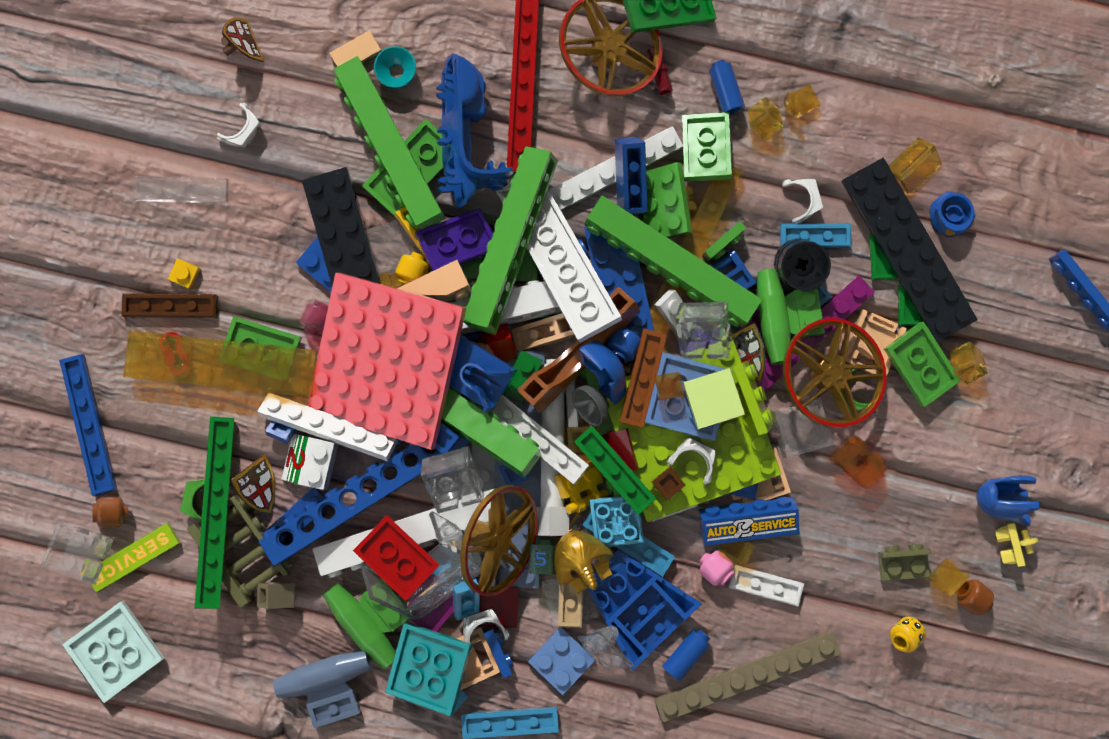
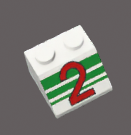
[282,434,339,490]

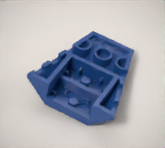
[587,549,702,671]

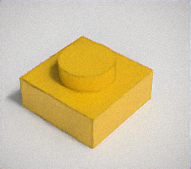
[168,258,201,289]

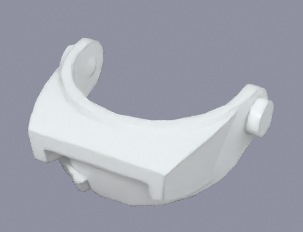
[216,102,262,148]
[782,179,823,224]
[667,437,715,484]
[463,609,509,652]

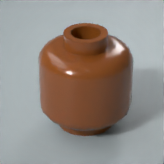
[93,497,128,528]
[957,579,994,615]

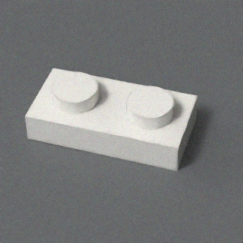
[655,289,698,340]

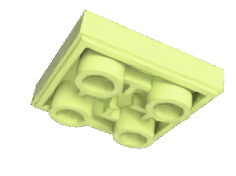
[682,368,745,430]

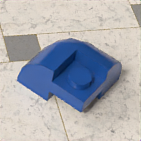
[579,340,627,405]

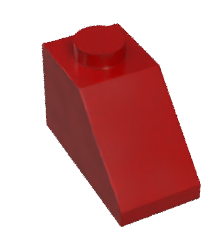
[476,323,517,362]

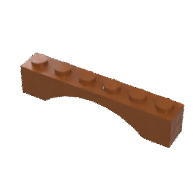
[517,287,641,414]

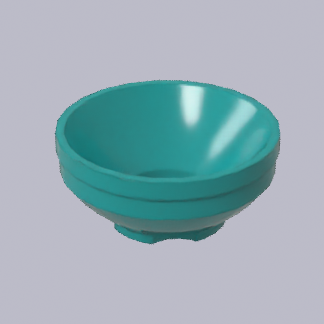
[374,46,416,89]

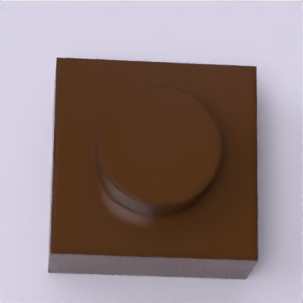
[651,466,686,501]

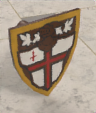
[221,18,264,62]
[231,454,275,513]

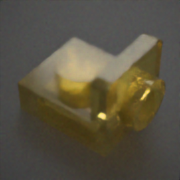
[784,84,820,119]

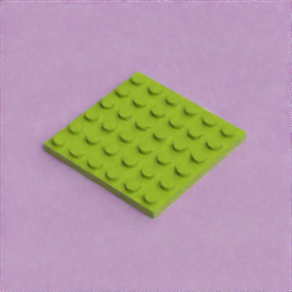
[598,340,782,522]

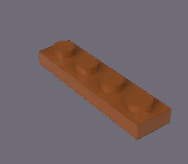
[619,329,667,428]

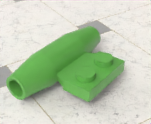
[757,269,825,365]
[323,578,413,669]

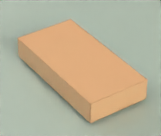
[330,30,381,67]

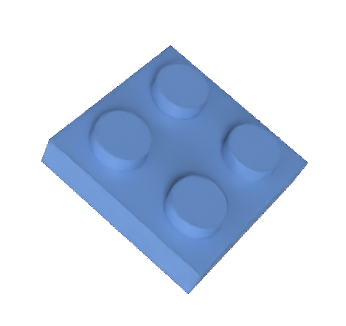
[528,627,595,695]

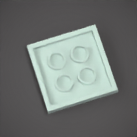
[63,601,165,703]

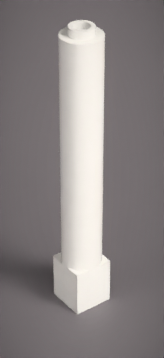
[536,359,569,536]

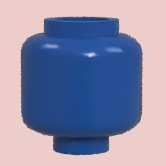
[607,327,641,364]

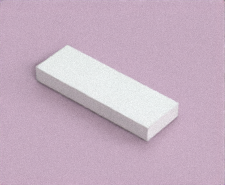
[728,564,804,607]

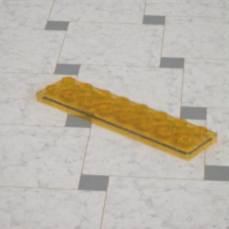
[123,330,318,398]

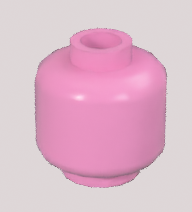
[699,550,735,586]

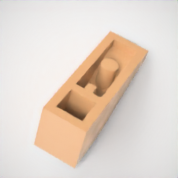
[397,260,471,301]
[511,313,576,351]

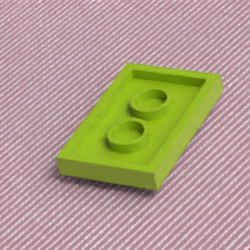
[733,361,775,435]

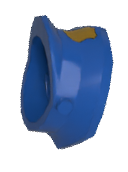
[930,192,976,237]

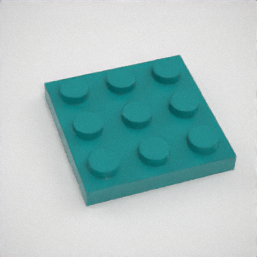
[385,622,473,716]

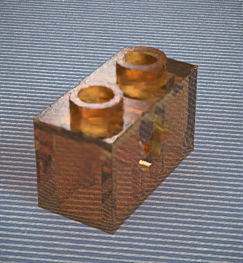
[829,436,888,489]

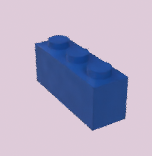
[615,137,647,214]

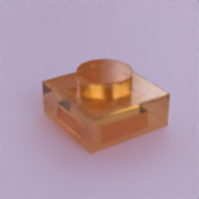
[654,372,684,400]

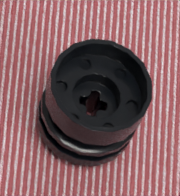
[773,238,831,291]

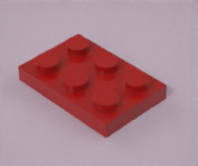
[353,515,440,601]

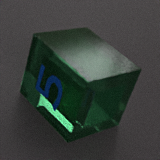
[529,540,556,575]

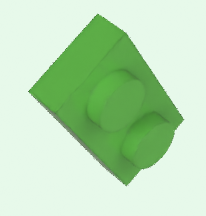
[702,221,746,262]

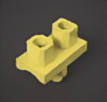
[995,521,1039,567]

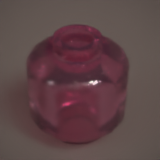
[300,300,328,336]

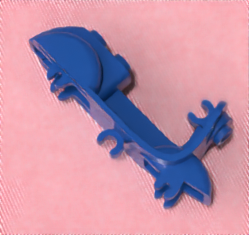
[436,53,514,209]

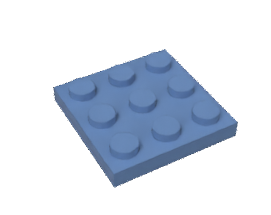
[645,352,732,441]

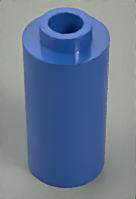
[709,60,745,114]
[662,629,711,682]

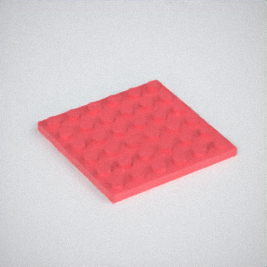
[307,273,467,450]

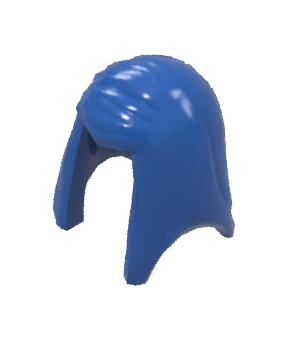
[976,475,1040,526]

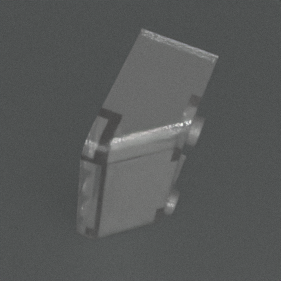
[361,511,482,619]

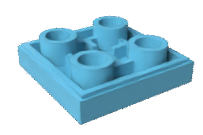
[590,496,644,547]

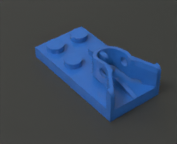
[450,335,517,412]

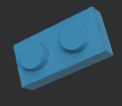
[453,579,479,620]

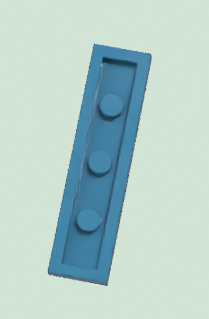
[582,511,675,577]
[461,706,559,739]

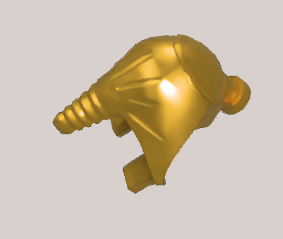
[554,531,613,594]

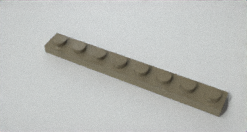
[654,630,841,723]

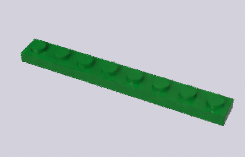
[194,416,234,610]

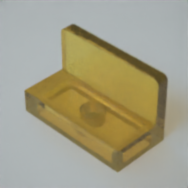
[889,137,942,194]

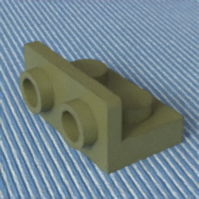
[878,544,931,581]

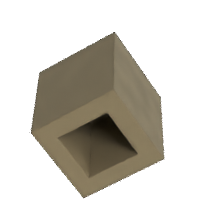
[257,582,297,609]

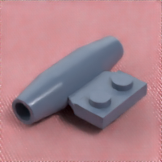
[273,651,372,728]

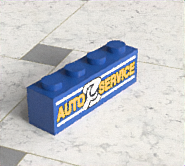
[699,497,800,546]

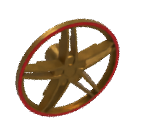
[559,0,663,97]
[783,318,887,428]
[460,485,538,597]

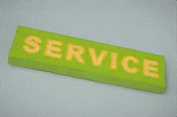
[85,523,181,592]

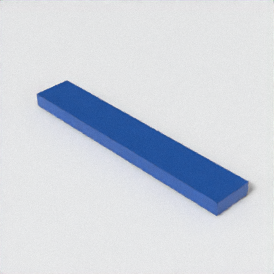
[59,354,118,496]

